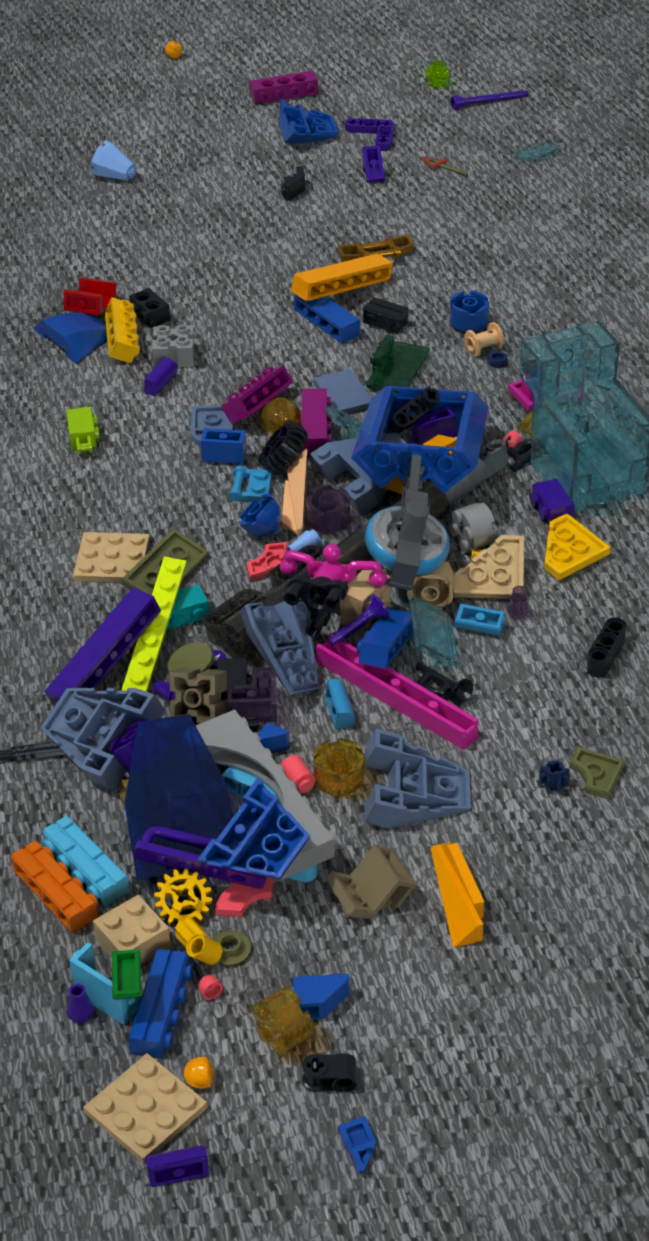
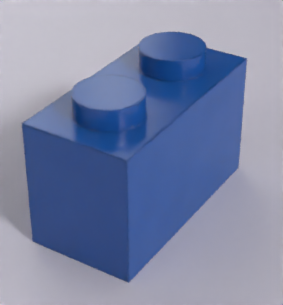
[200,428,247,464]

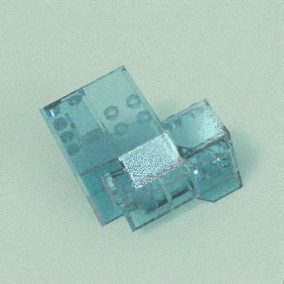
[520,321,649,511]

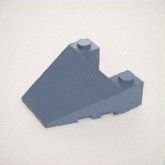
[310,433,408,516]
[40,688,166,792]
[365,728,471,828]

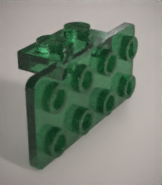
[366,335,429,393]

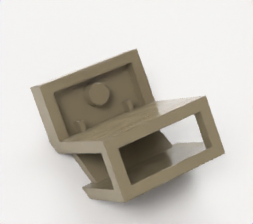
[326,844,417,919]

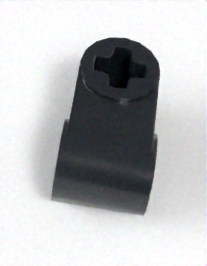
[302,1053,358,1092]

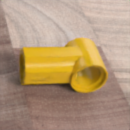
[175,917,223,965]

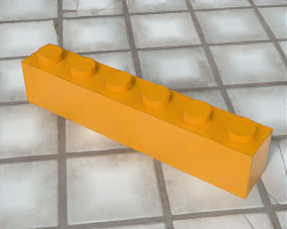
[291,253,393,301]

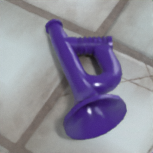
[328,594,390,646]

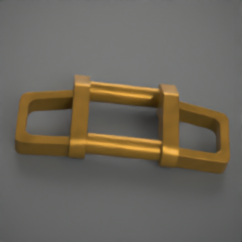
[337,234,413,262]

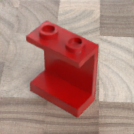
[63,278,116,315]

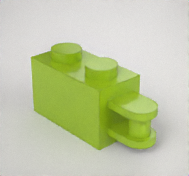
[66,407,100,454]

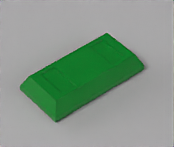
[112,949,141,1000]

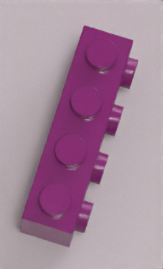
[221,365,293,424]
[302,388,331,456]

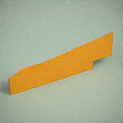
[431,842,484,947]

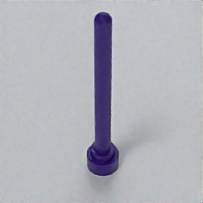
[450,90,528,110]

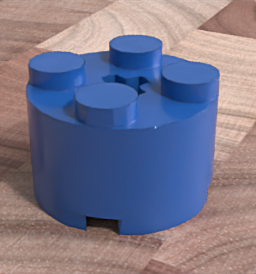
[450,291,489,333]

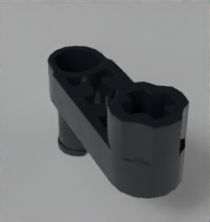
[386,387,440,434]

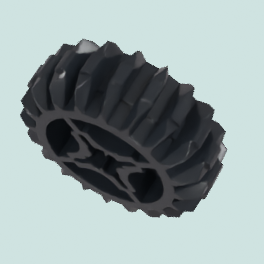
[259,420,308,475]

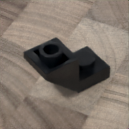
[281,166,305,201]

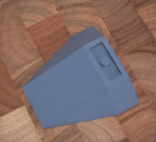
[240,598,320,695]

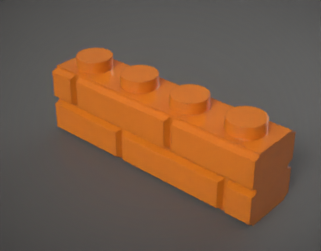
[11,841,99,933]

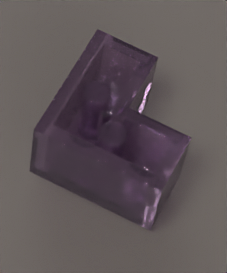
[227,667,277,723]

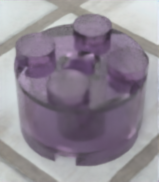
[306,485,350,535]

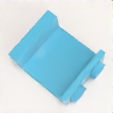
[69,942,142,1026]

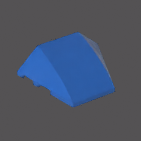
[279,99,339,143]
[34,312,107,365]
[197,777,310,880]

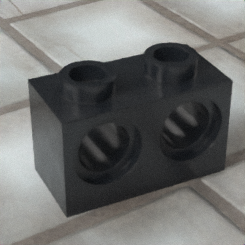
[129,288,171,328]

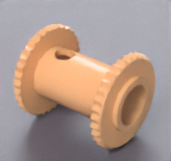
[464,322,504,357]

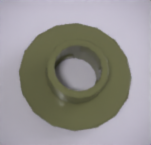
[212,930,251,966]

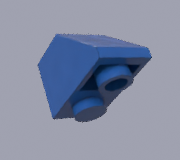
[293,974,349,1021]

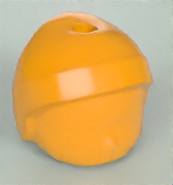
[165,41,183,59]
[184,1057,214,1089]

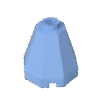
[91,140,136,181]

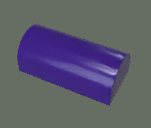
[144,357,178,396]
[145,1145,209,1187]

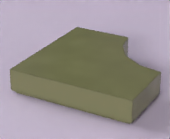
[569,747,625,800]

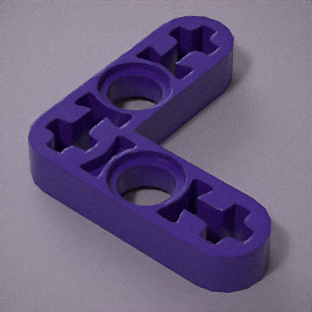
[345,118,394,151]

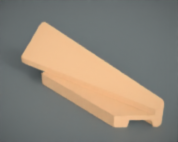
[282,449,308,538]

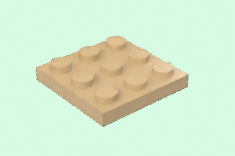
[73,532,150,583]
[83,1053,208,1164]

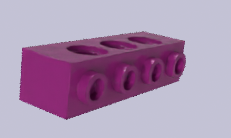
[249,71,318,104]

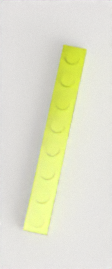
[121,556,186,692]

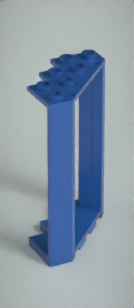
[351,386,489,493]

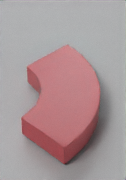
[246,542,288,581]
[215,877,275,917]

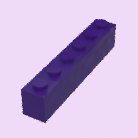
[44,587,161,706]

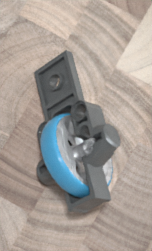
[365,454,450,591]

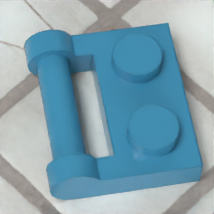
[229,466,272,502]

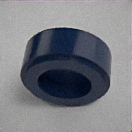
[488,351,508,368]

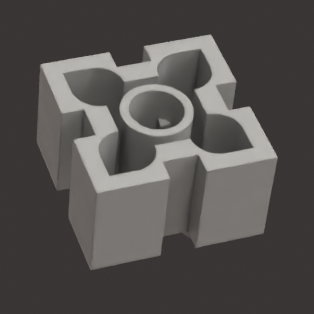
[152,325,194,368]

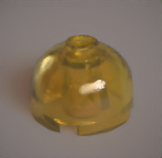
[260,397,302,435]

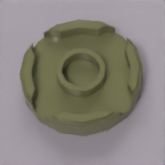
[168,642,215,673]

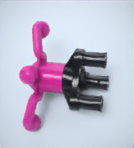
[280,544,387,637]

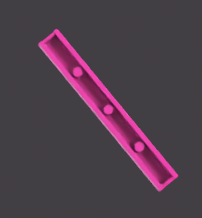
[316,634,479,750]

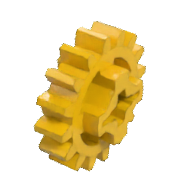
[154,868,212,925]

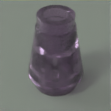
[507,586,530,620]

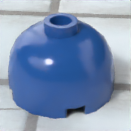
[238,493,282,537]

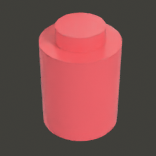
[280,755,315,794]

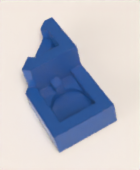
[337,1116,377,1175]

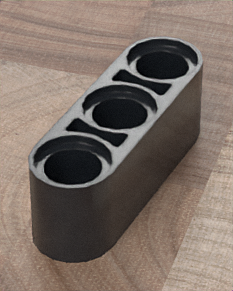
[586,617,626,678]

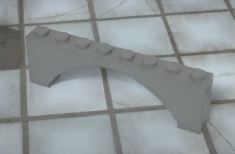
[181,709,336,881]

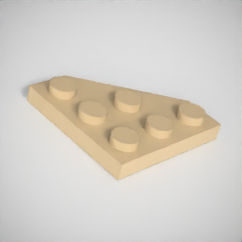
[454,535,524,599]

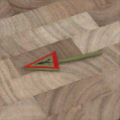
[420,157,468,175]

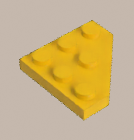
[544,513,611,581]

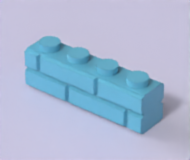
[42,816,130,907]

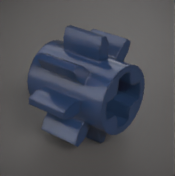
[539,760,570,791]

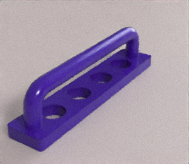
[133,826,267,889]

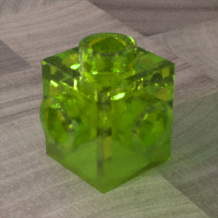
[426,60,450,88]

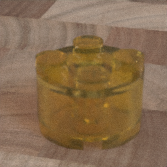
[314,738,364,798]
[250,986,314,1056]

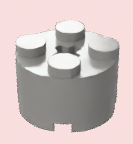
[449,502,497,553]

